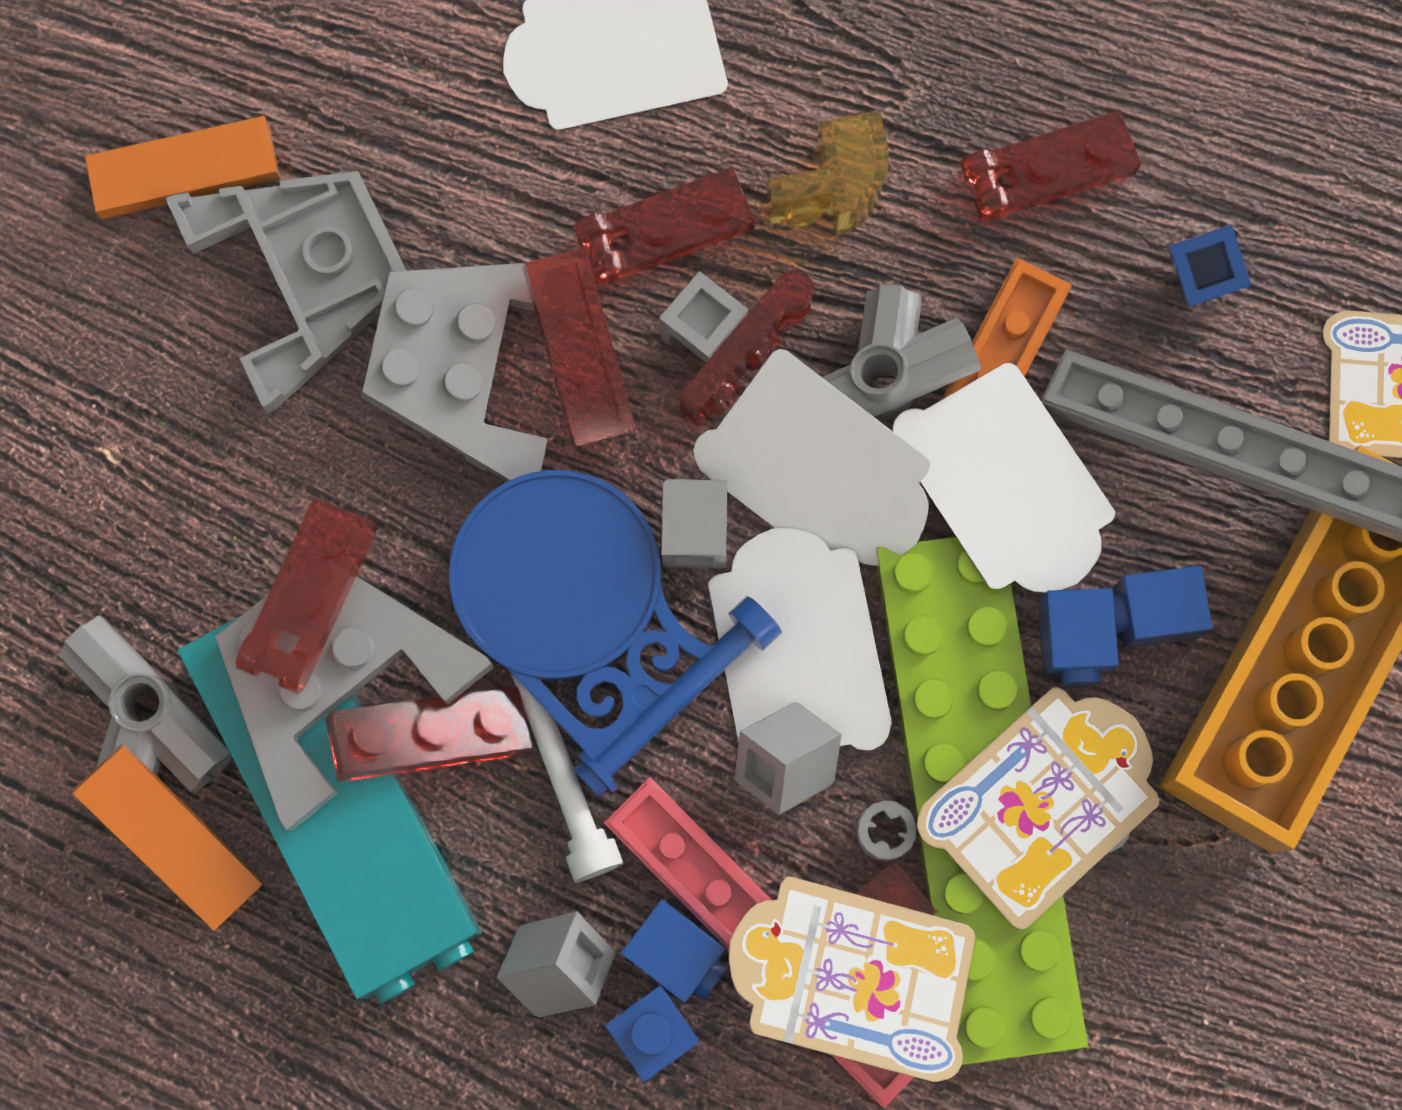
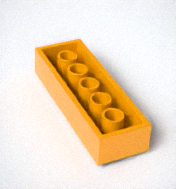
[1158,445,1402,854]

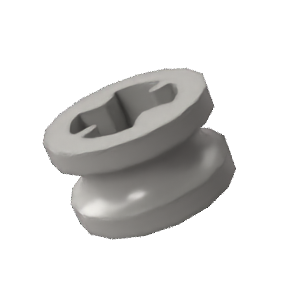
[856,800,917,861]

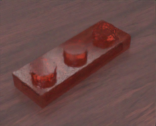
[522,248,637,448]
[325,687,532,783]

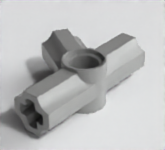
[822,285,981,421]
[57,616,233,793]

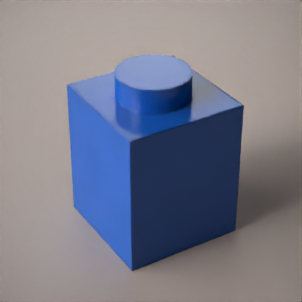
[1167,225,1252,307]
[1112,566,1213,649]
[1038,588,1119,687]
[621,899,727,1003]
[605,985,700,1082]

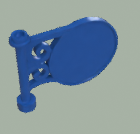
[449,470,782,797]

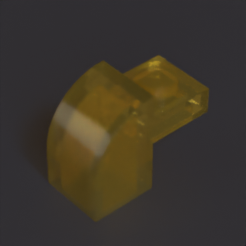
[766,111,889,236]

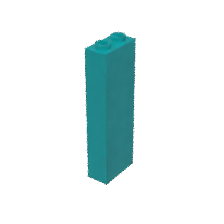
[178,615,483,1004]

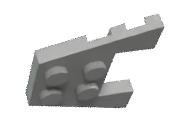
[165,171,406,414]
[361,260,584,482]
[215,554,494,832]

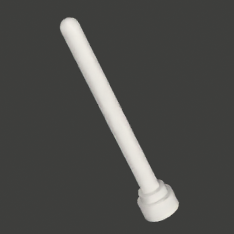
[511,674,624,883]

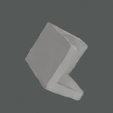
[659,271,748,364]
[662,479,727,568]
[734,703,842,815]
[497,911,616,1017]

